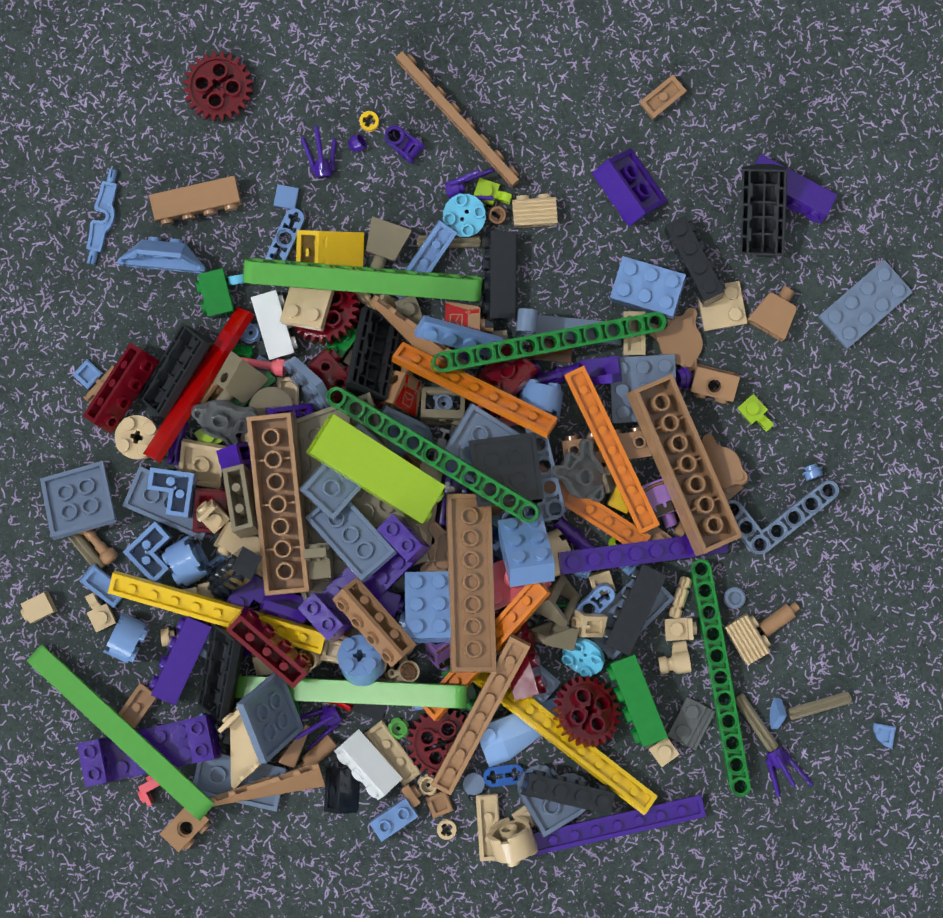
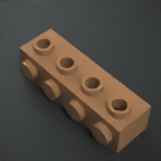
[149,176,242,226]
[561,427,652,463]
[332,577,417,667]

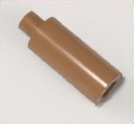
[759,602,800,637]
[297,735,338,768]

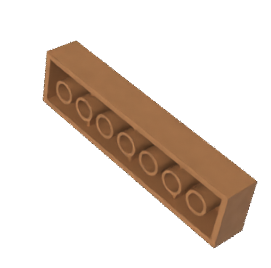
[626,374,743,556]
[246,412,314,596]

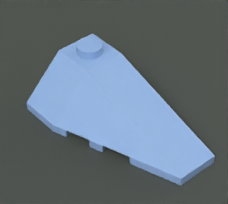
[480,697,558,767]

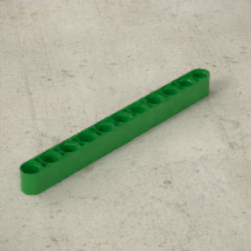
[430,312,666,373]
[326,387,540,523]
[690,559,751,797]

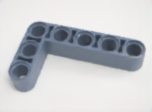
[515,308,622,346]
[502,428,565,522]
[728,480,839,554]

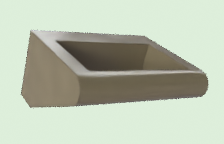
[421,386,465,426]
[536,574,580,627]
[529,621,579,651]

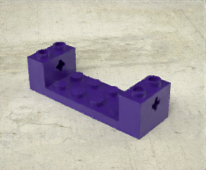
[298,513,431,641]
[77,714,222,787]

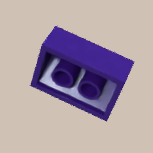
[592,148,668,226]

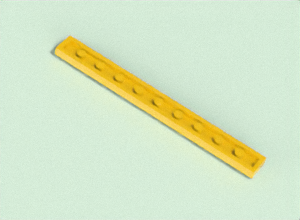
[108,571,325,654]
[473,672,658,815]

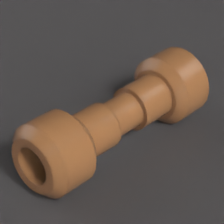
[78,529,118,565]

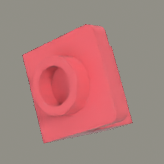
[138,775,160,806]

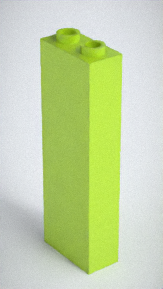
[306,414,445,524]

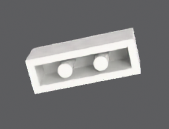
[251,290,298,362]
[334,729,403,800]

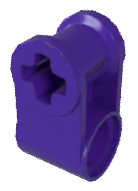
[385,125,426,165]

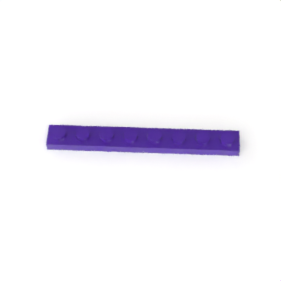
[558,536,728,575]
[533,794,706,856]

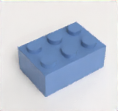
[610,256,686,320]
[498,514,555,587]
[405,571,451,643]

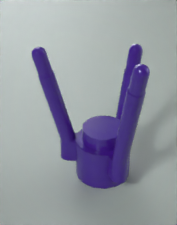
[301,125,337,178]
[445,168,494,201]
[294,705,342,750]
[765,747,813,798]

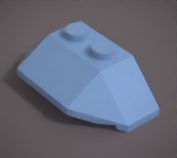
[118,237,207,274]

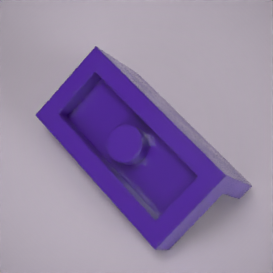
[579,356,622,385]
[259,592,306,624]

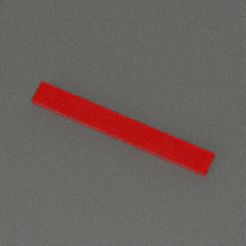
[143,307,254,463]

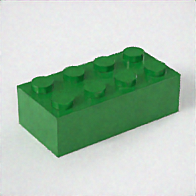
[605,652,668,748]

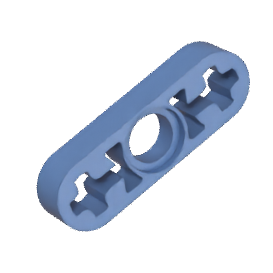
[266,209,305,261]
[567,583,615,626]

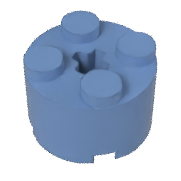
[519,379,564,420]
[162,535,211,586]
[103,613,149,663]
[337,635,385,686]

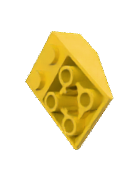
[296,230,364,267]

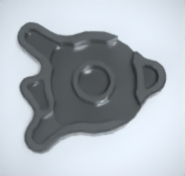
[191,400,257,446]
[551,438,605,502]

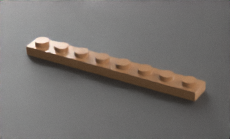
[396,51,519,188]
[431,634,531,795]

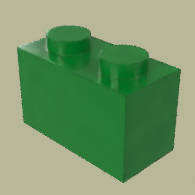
[195,268,235,319]

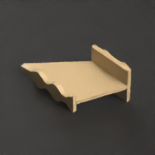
[218,706,263,789]

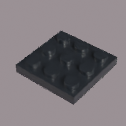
[468,432,544,507]

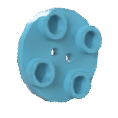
[443,194,486,237]
[561,637,605,678]

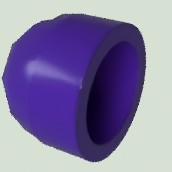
[348,133,367,152]

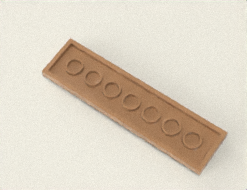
[446,494,497,673]

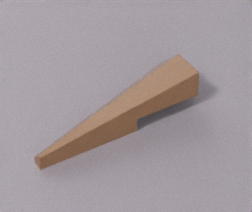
[370,295,467,371]
[210,761,325,806]

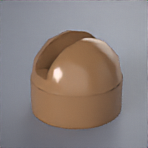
[487,206,506,224]

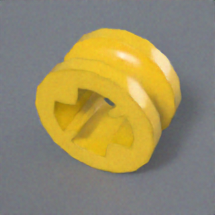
[359,111,379,132]

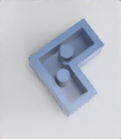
[147,467,198,518]
[123,521,174,583]

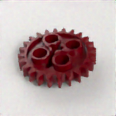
[183,51,253,122]
[293,290,361,346]
[552,676,621,748]
[407,709,478,776]

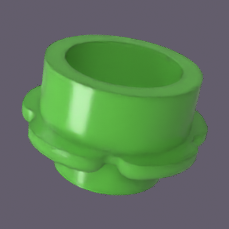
[388,718,409,739]

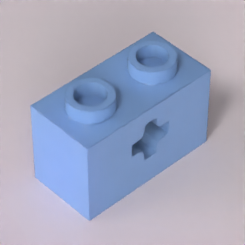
[369,797,419,842]

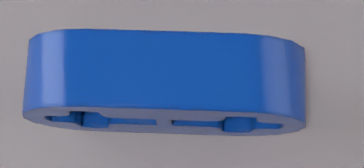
[483,763,524,787]

